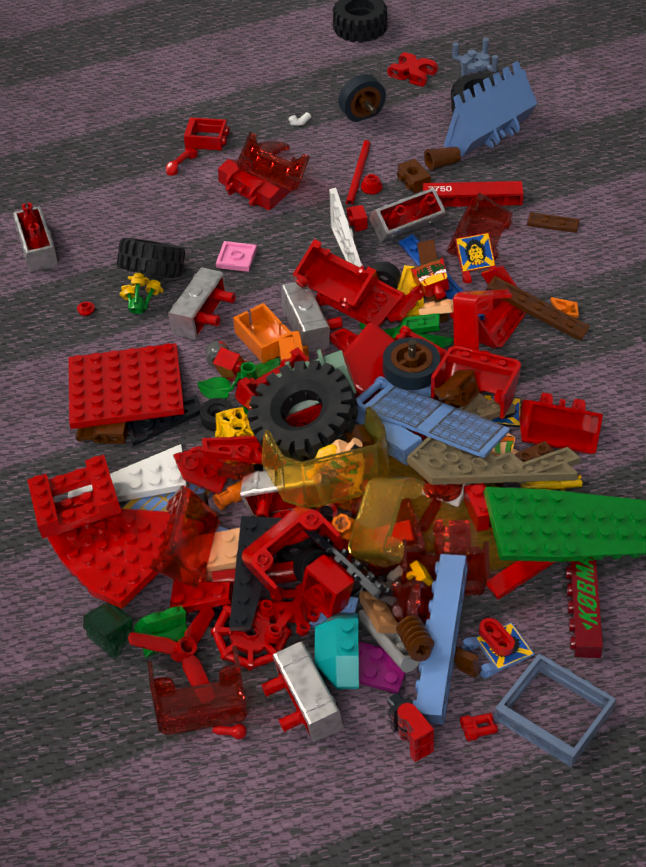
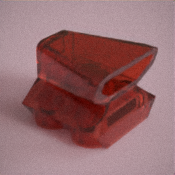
[391,580,434,627]

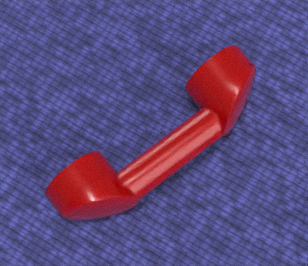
[166,148,198,176]

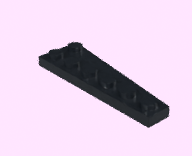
[229,516,282,632]
[303,529,398,606]

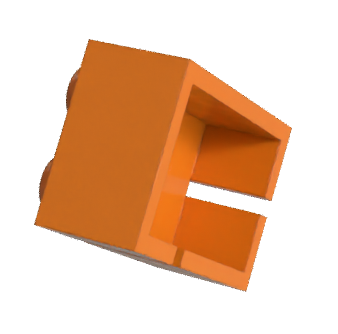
[233,303,292,364]

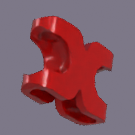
[387,52,438,87]

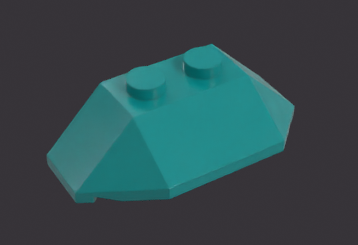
[314,613,359,689]

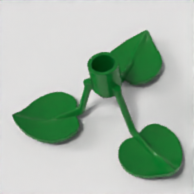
[197,358,280,416]

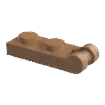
[359,591,398,633]

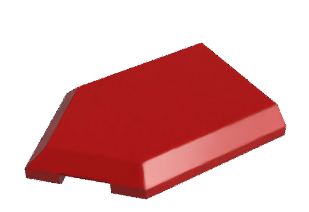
[173,446,234,495]

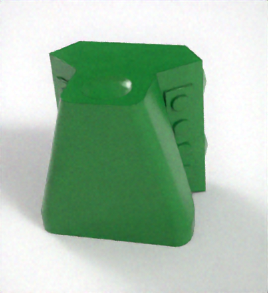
[134,606,187,658]

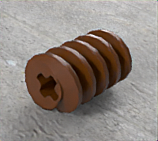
[396,615,434,662]

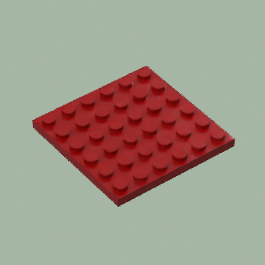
[68,343,184,429]

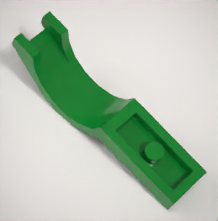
[359,313,441,339]

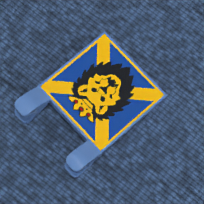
[462,622,535,679]

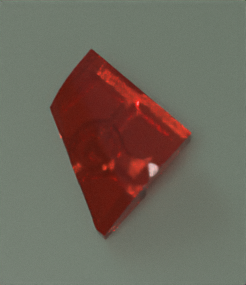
[249,141,290,162]

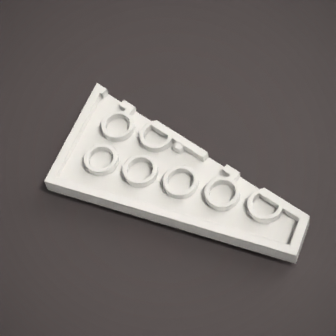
[329,188,363,267]
[68,444,187,502]

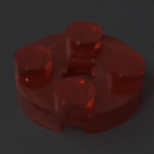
[423,478,463,502]

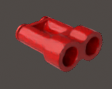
[460,712,498,742]

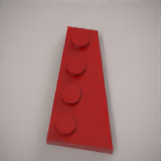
[202,436,286,467]

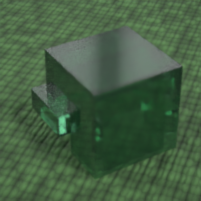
[83,602,133,660]

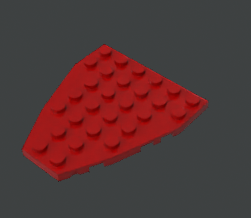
[47,508,203,609]

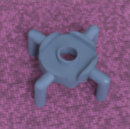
[452,38,498,77]

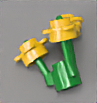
[120,273,163,314]

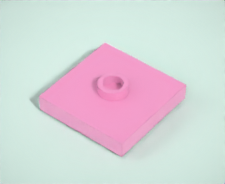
[216,241,257,272]

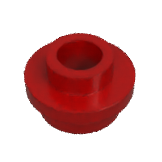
[77,301,95,316]

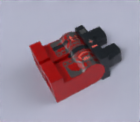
[387,692,434,762]

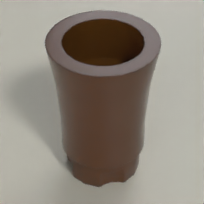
[424,146,461,171]

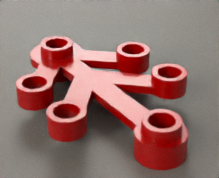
[260,584,320,644]

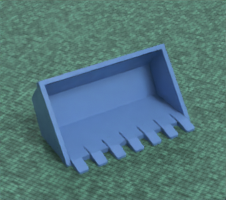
[444,61,537,157]

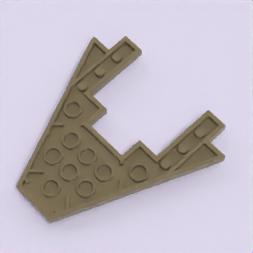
[407,393,581,485]

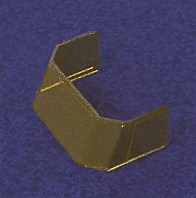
[262,406,390,508]

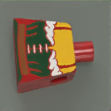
[411,257,449,299]

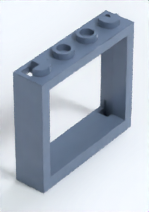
[494,653,616,767]

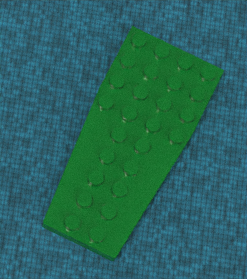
[484,487,646,562]

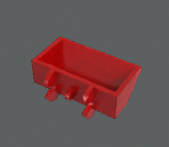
[218,159,291,211]
[519,393,603,454]

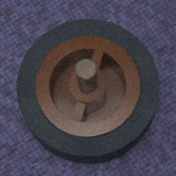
[338,74,386,122]
[383,338,440,390]

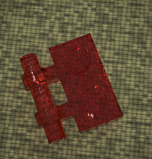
[433,519,472,558]

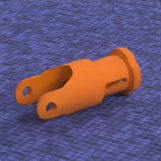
[213,480,242,511]

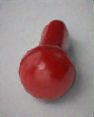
[212,724,247,740]

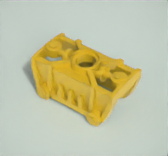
[215,407,255,438]

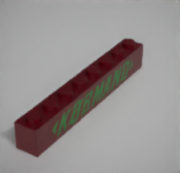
[565,557,603,658]

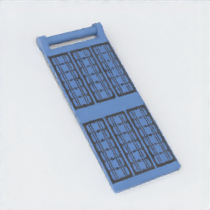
[356,376,510,458]

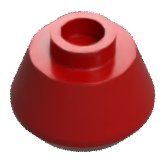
[361,174,383,195]

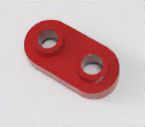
[479,618,515,656]

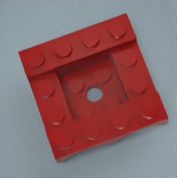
[27,455,122,539]

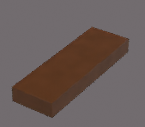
[527,212,580,233]

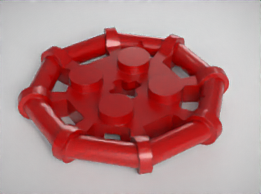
[210,600,292,671]

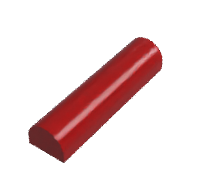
[212,561,297,587]

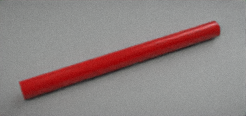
[346,140,371,205]

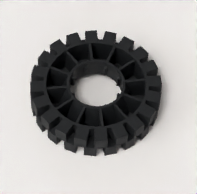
[248,360,358,464]

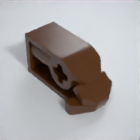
[433,370,480,407]

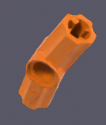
[332,514,356,540]

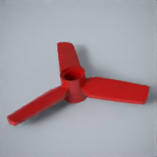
[128,605,215,704]

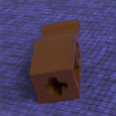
[75,422,128,444]

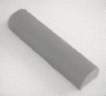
[358,610,420,673]

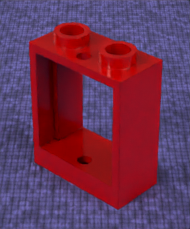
[184,117,230,150]

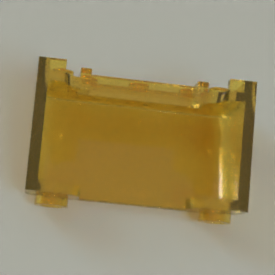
[348,477,425,568]

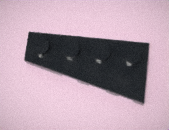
[127,395,201,446]

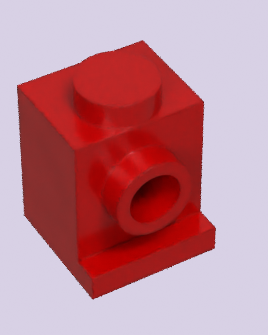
[346,205,368,231]

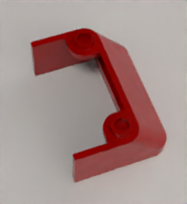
[449,265,526,348]
[453,289,512,354]
[431,346,521,419]
[242,506,344,602]

